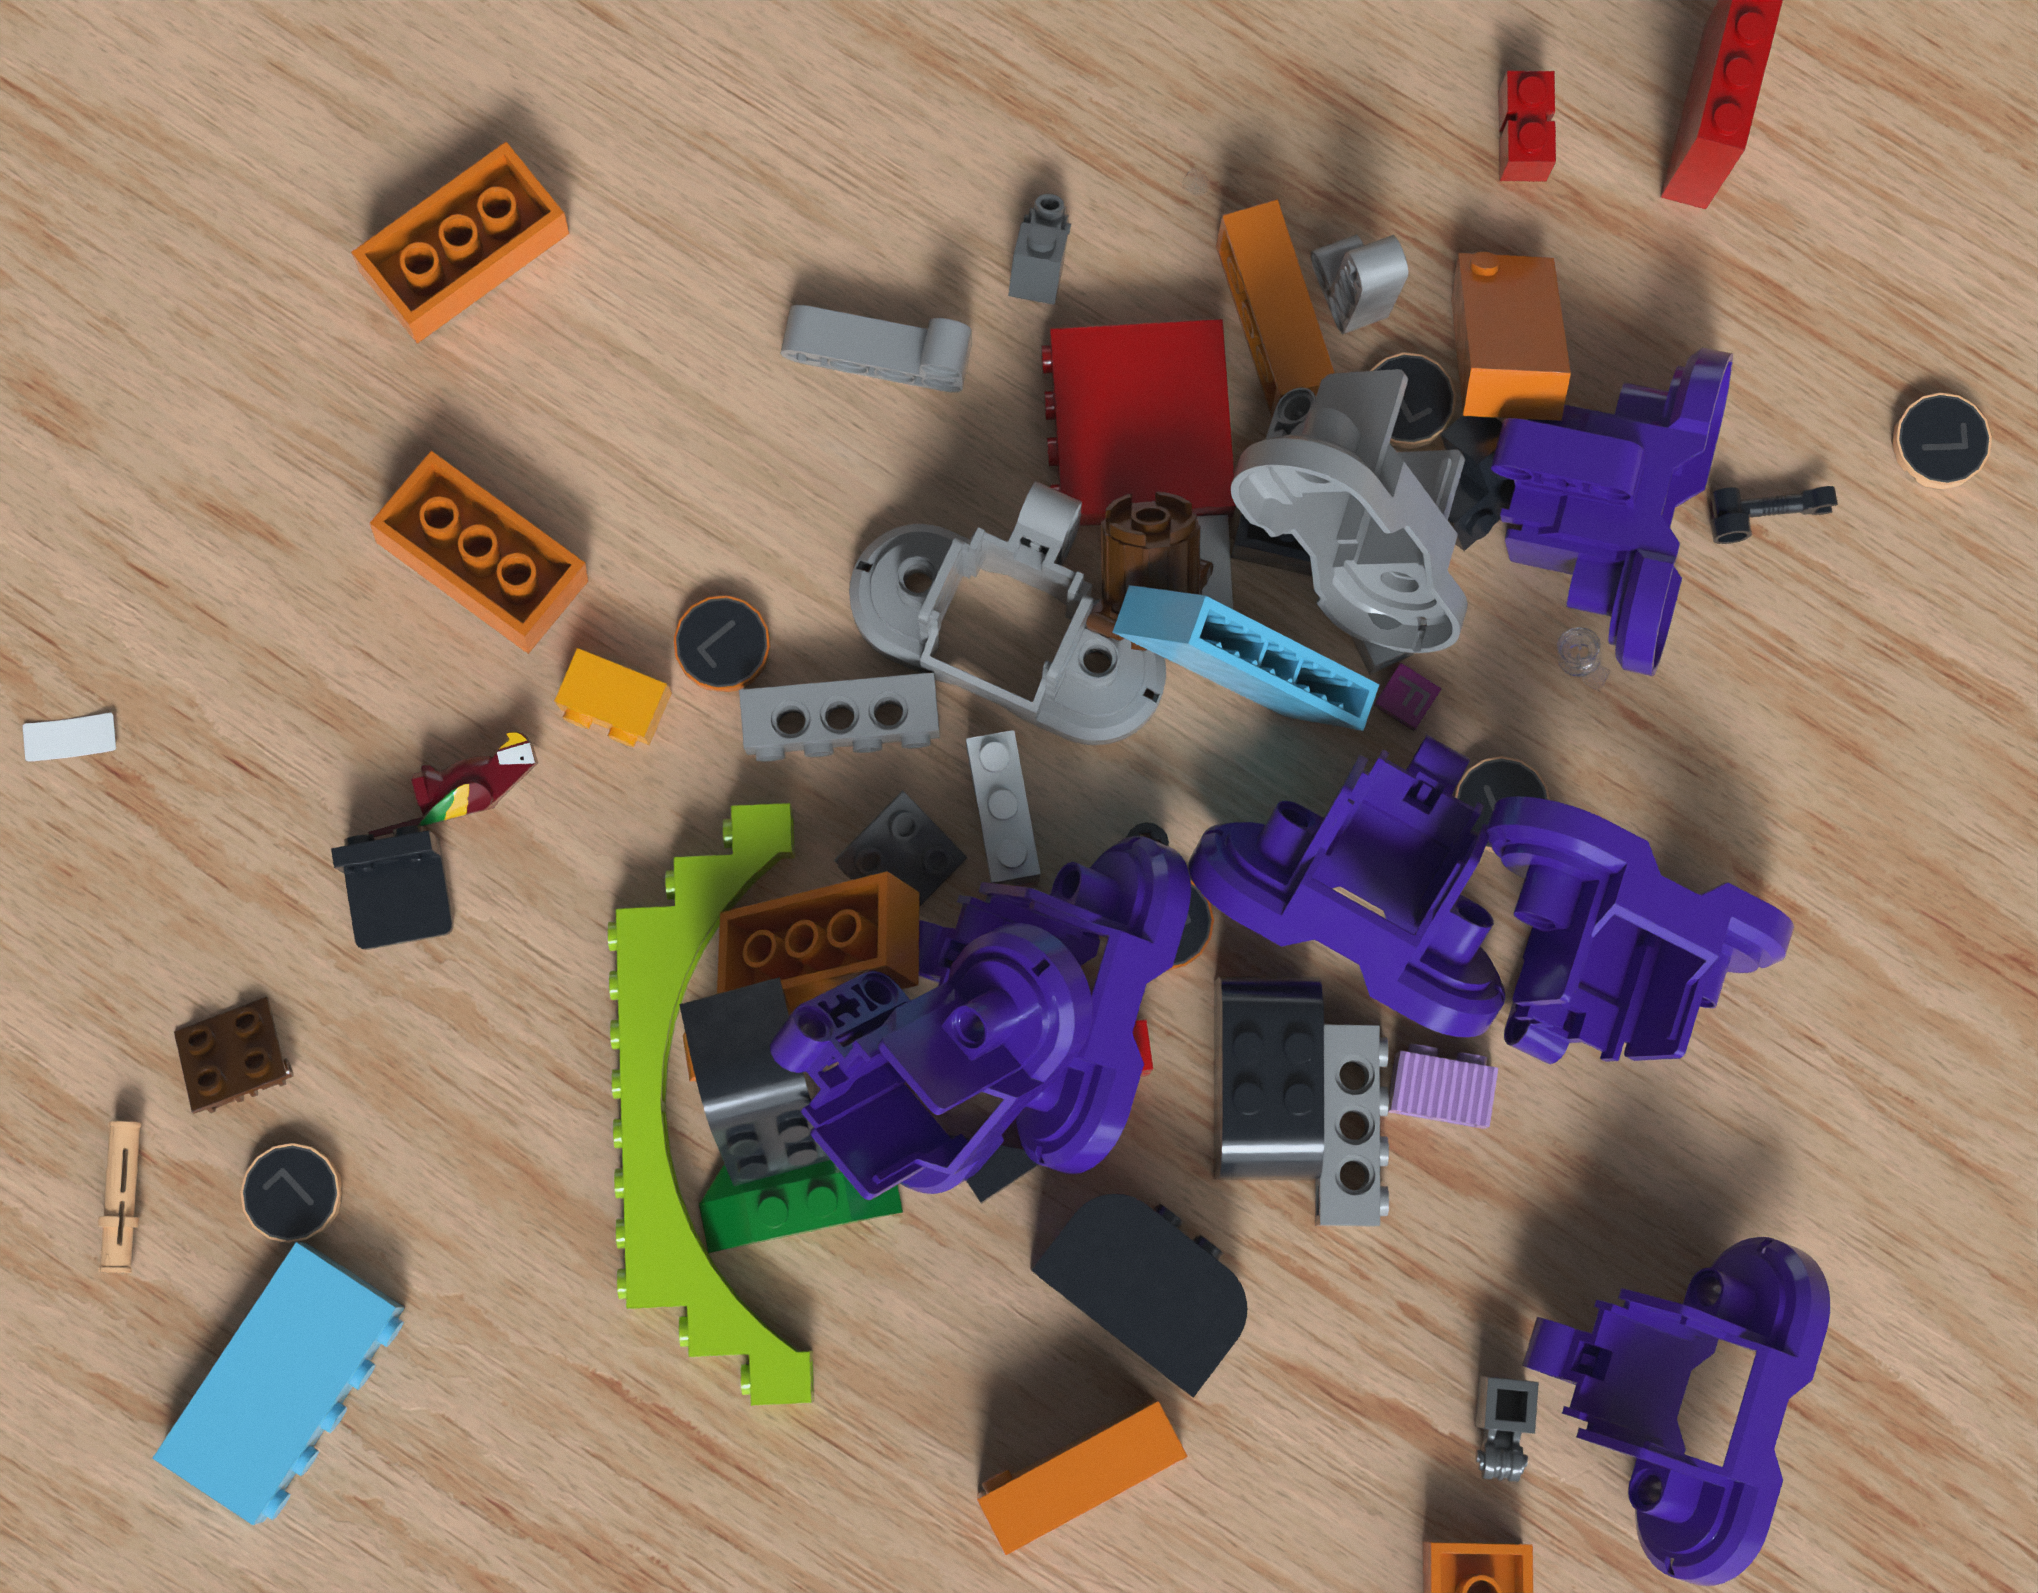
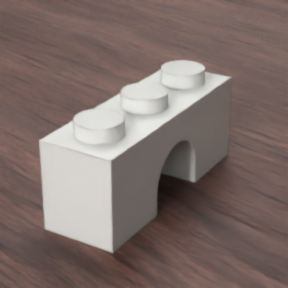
[966,730,1041,886]

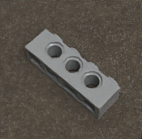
[739,672,940,762]
[1315,1025,1389,1227]

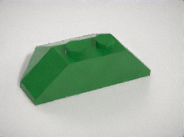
[699,1160,903,1253]

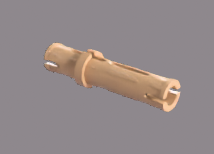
[98,1121,141,1273]

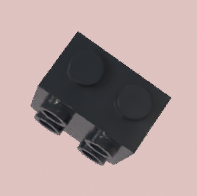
[331,825,454,950]

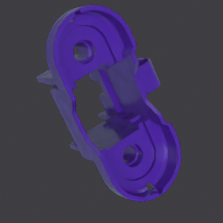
[1490,347,1733,676]
[1188,735,1506,1037]
[1486,796,1794,1064]
[919,836,1191,1174]
[770,923,1093,1200]
[1522,1237,1830,1586]

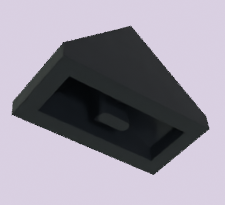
[949,1135,1039,1204]

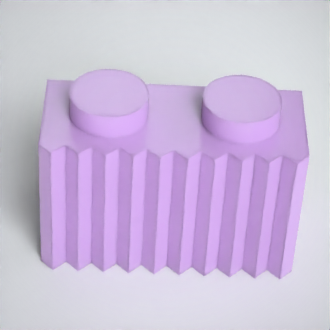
[1388,1044,1498,1129]

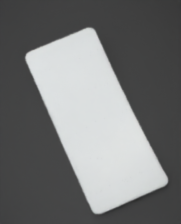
[23,713,116,762]

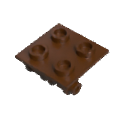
[174,997,294,1114]

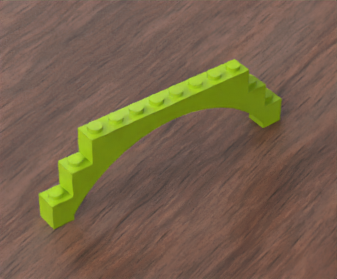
[608,803,814,1406]

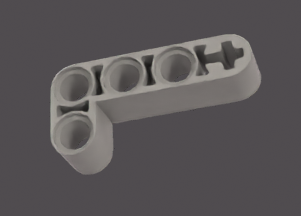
[1311,234,1409,334]
[780,305,972,392]

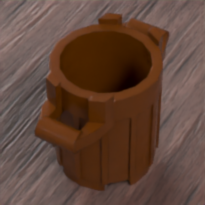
[1086,492,1214,651]

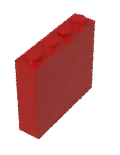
[1660,0,1783,209]
[1041,319,1236,526]

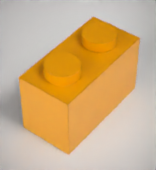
[554,648,672,747]

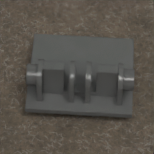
[834,790,968,907]

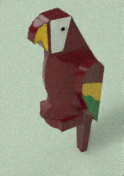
[368,732,538,838]

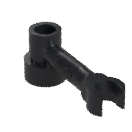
[1710,486,1838,544]

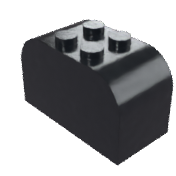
[1214,976,1324,1181]
[679,977,831,1186]
[1031,1194,1248,1398]

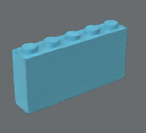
[1113,585,1380,731]
[152,1242,405,1525]

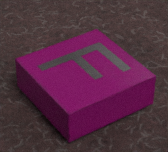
[1373,663,1441,731]

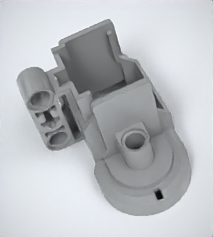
[1231,369,1468,653]
[849,481,1166,745]

